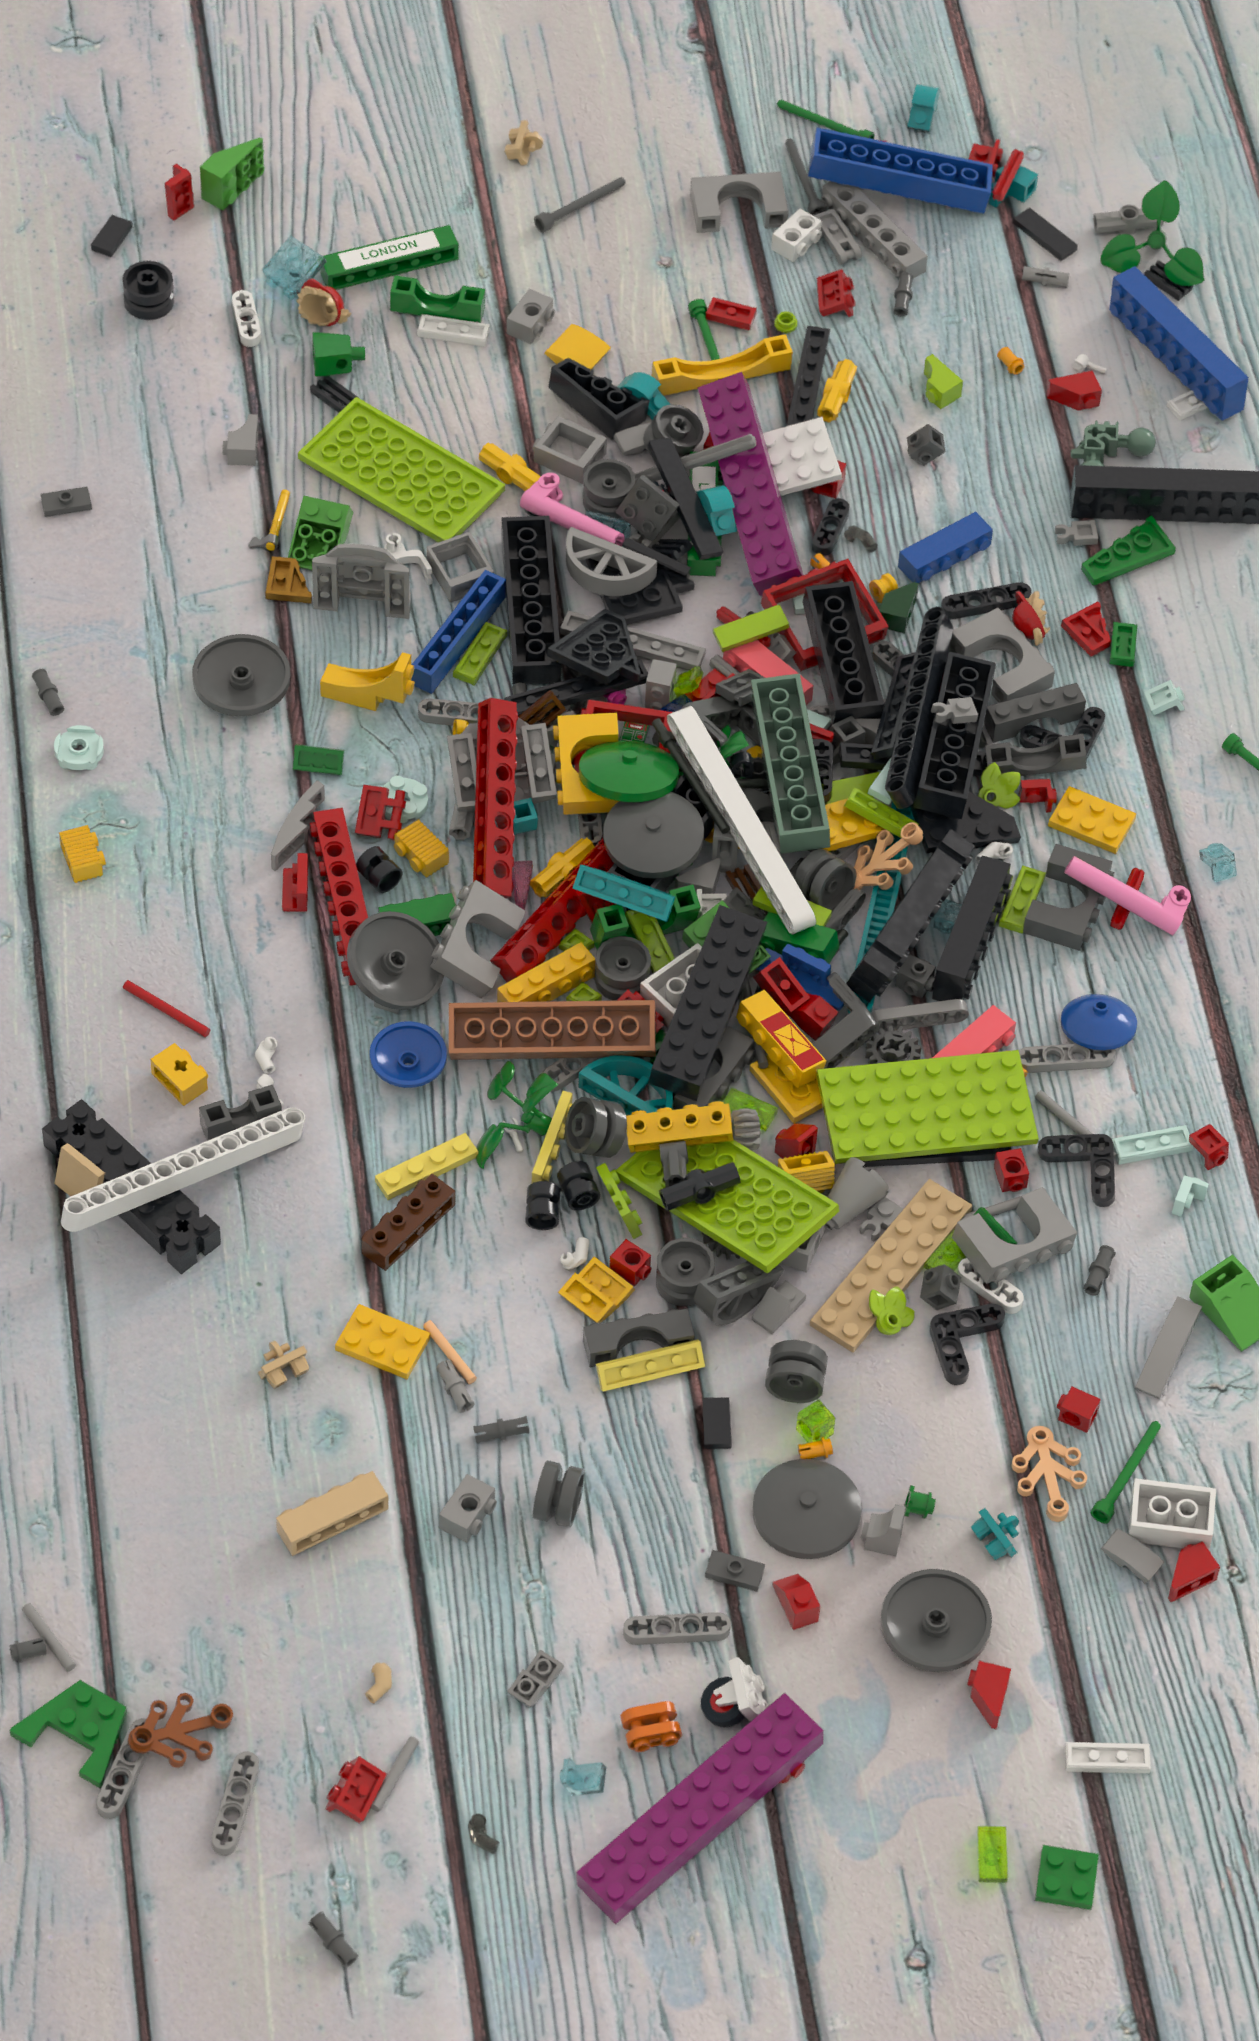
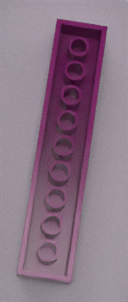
[698,372,803,596]
[576,1693,824,1924]

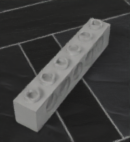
[821,181,928,278]

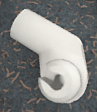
[975,842,1013,864]
[255,1036,278,1074]
[560,1237,589,1270]

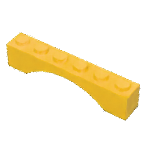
[651,334,793,396]

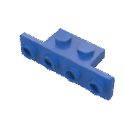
[756,944,844,1011]

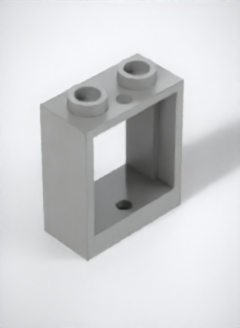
[532,416,607,484]
[426,532,494,603]

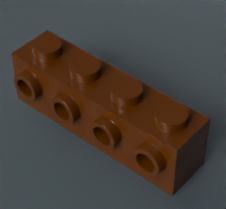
[361,1174,455,1271]

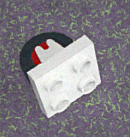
[701,1657,768,1728]

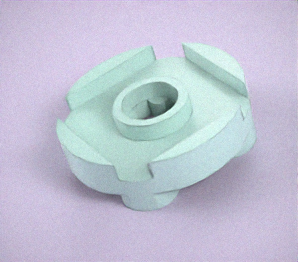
[54,725,104,770]
[383,776,428,823]

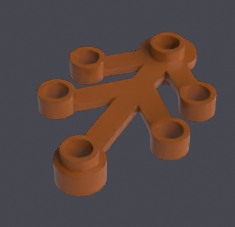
[128,1693,233,1768]

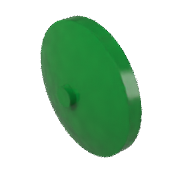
[579,741,679,802]

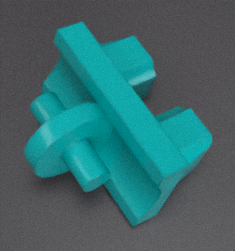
[971,1508,1019,1560]

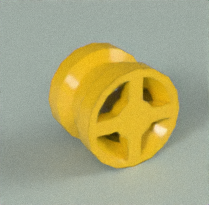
[869,573,898,603]

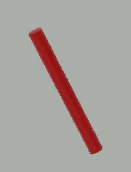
[123,980,211,1037]

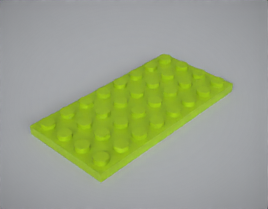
[298,397,505,545]
[816,1050,1039,1164]
[615,1140,840,1274]

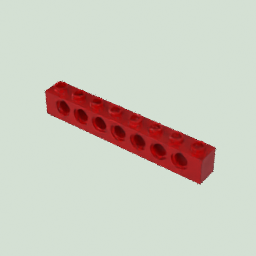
[473,698,518,898]
[309,807,368,986]
[490,838,614,983]

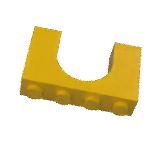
[553,713,619,815]

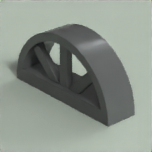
[694,1261,784,1326]

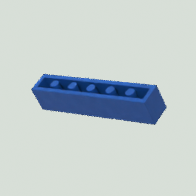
[412,570,506,694]

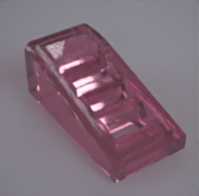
[512,861,533,910]

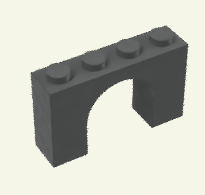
[1023,844,1115,951]

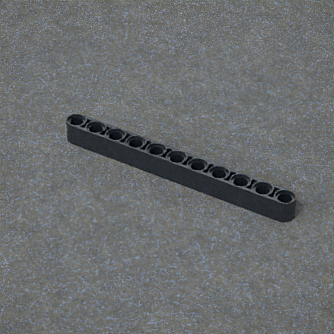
[885,606,953,809]

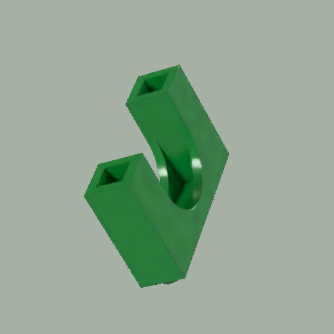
[590,884,701,950]

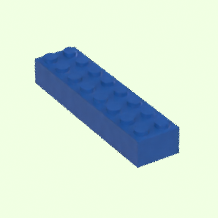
[808,127,993,214]
[1109,266,1249,421]

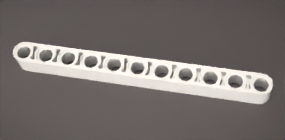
[667,706,816,934]
[61,1107,305,1232]

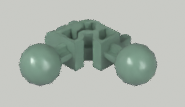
[1070,420,1156,466]

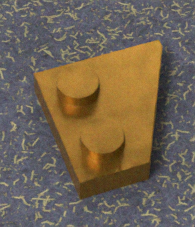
[265,556,312,604]

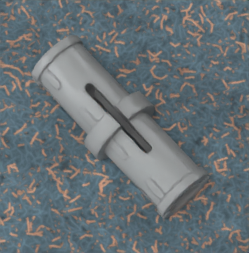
[1022,266,1070,287]
[436,1360,474,1412]

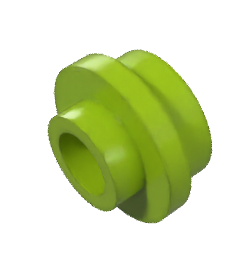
[774,311,798,333]

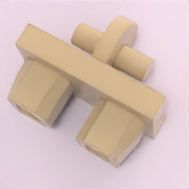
[505,120,544,165]
[258,1340,309,1389]

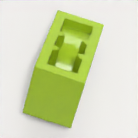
[924,354,963,409]

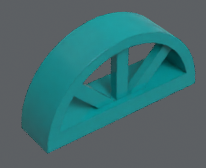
[573,864,676,921]
[578,1055,673,1116]

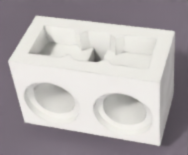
[771,209,822,262]

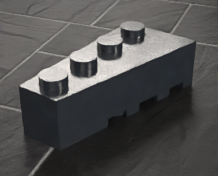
[548,358,650,440]

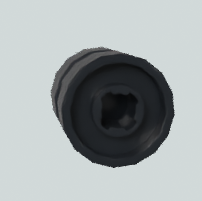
[356,846,403,893]
[557,1161,600,1211]
[525,1181,560,1230]

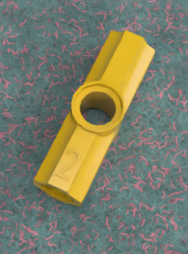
[817,359,857,423]
[479,442,541,491]
[530,838,595,898]

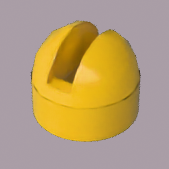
[452,719,469,735]

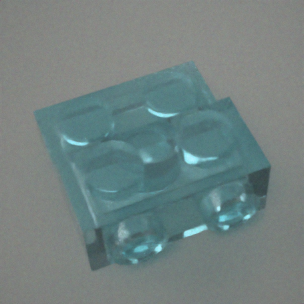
[262,235,327,300]

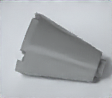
[826,1157,889,1230]

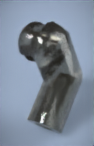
[844,525,878,552]
[468,1814,500,1854]

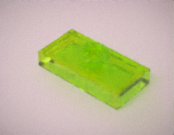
[673,666,704,697]
[723,1088,778,1131]
[924,1229,966,1271]
[977,1826,1008,1883]

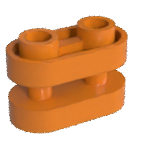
[620,1701,682,1752]

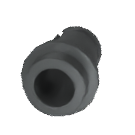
[10,1637,46,1663]

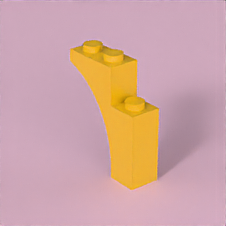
[320,652,414,711]

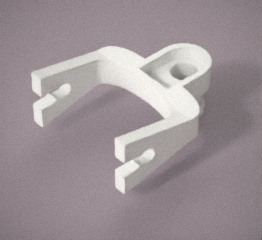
[384,533,433,585]

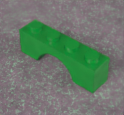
[390,275,485,323]

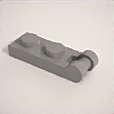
[813,209,862,265]

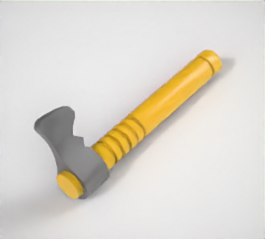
[249,489,290,551]

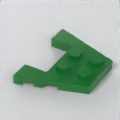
[9,1680,127,1788]

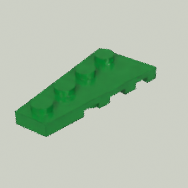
[1081,515,1176,586]

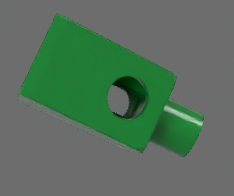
[312,332,365,377]

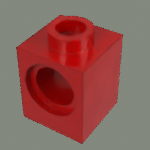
[994,1148,1029,1192]
[609,1239,652,1287]
[1057,1386,1101,1433]

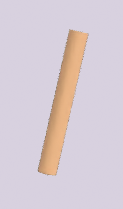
[423,1320,477,1384]

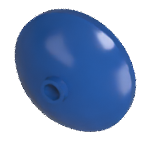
[1061,994,1137,1050]
[370,1021,447,1088]

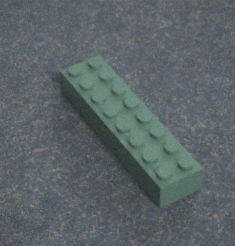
[751,673,830,854]

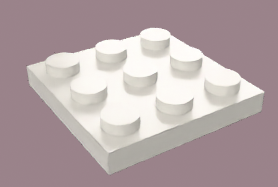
[763,417,842,496]

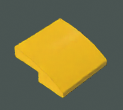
[544,324,611,370]
[558,1256,635,1323]

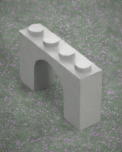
[690,171,788,233]
[950,608,1055,703]
[430,880,526,998]
[952,1187,1077,1284]

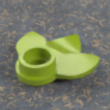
[977,762,1020,809]
[869,1286,915,1335]

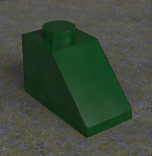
[876,582,919,634]

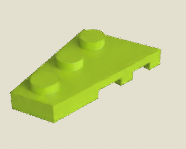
[596,1163,643,1239]

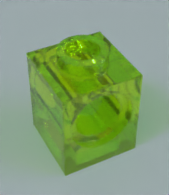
[796,1399,836,1443]

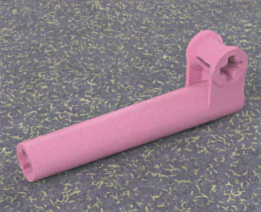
[520,473,625,547]
[1064,856,1191,935]

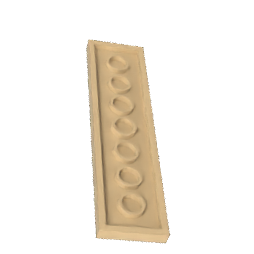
[810,1179,972,1353]

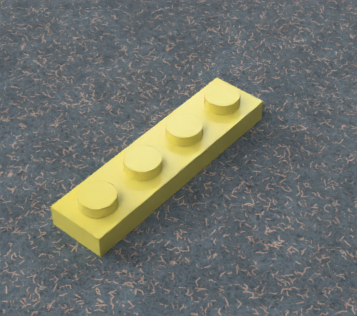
[531,1091,573,1184]
[375,1133,478,1200]
[596,1339,705,1392]

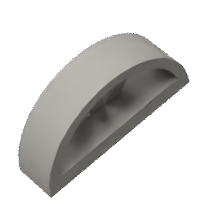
[566,527,657,596]

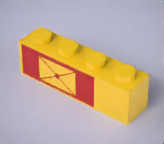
[736,990,826,1088]

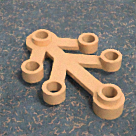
[854,822,923,890]
[1011,1426,1087,1522]

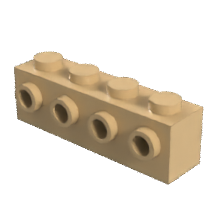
[276,1471,389,1556]

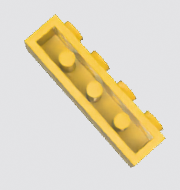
[497,942,595,1002]
[626,1101,734,1153]

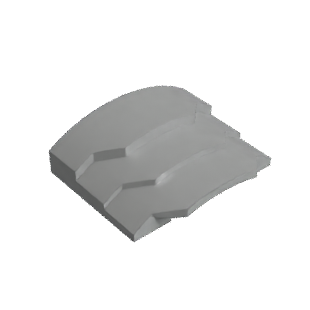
[312,544,411,619]
[447,717,557,812]

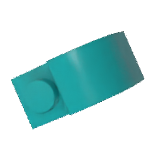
[907,84,940,132]
[989,166,1038,208]
[617,372,670,420]
[696,485,737,536]
[513,798,538,835]

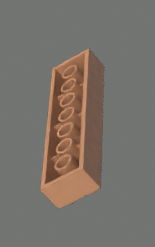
[449,1000,656,1060]

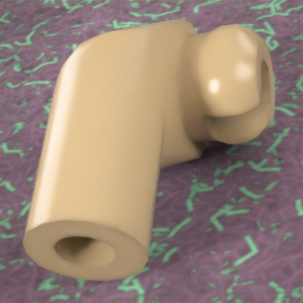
[365,1663,392,1703]

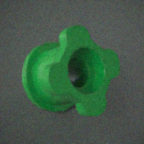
[904,1485,936,1519]

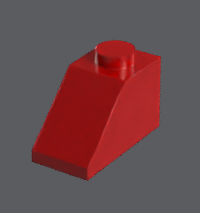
[1047,370,1102,411]
[753,957,810,1013]
[779,993,839,1041]
[775,1123,818,1159]
[1168,1541,1220,1602]
[772,1574,820,1630]
[967,1660,1011,1729]

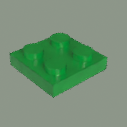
[1035,1845,1099,1910]

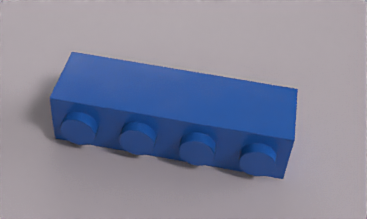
[898,512,993,583]

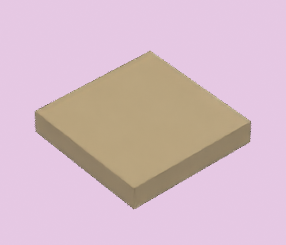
[54,1143,105,1197]

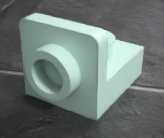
[1144,680,1186,715]
[1172,1175,1209,1217]

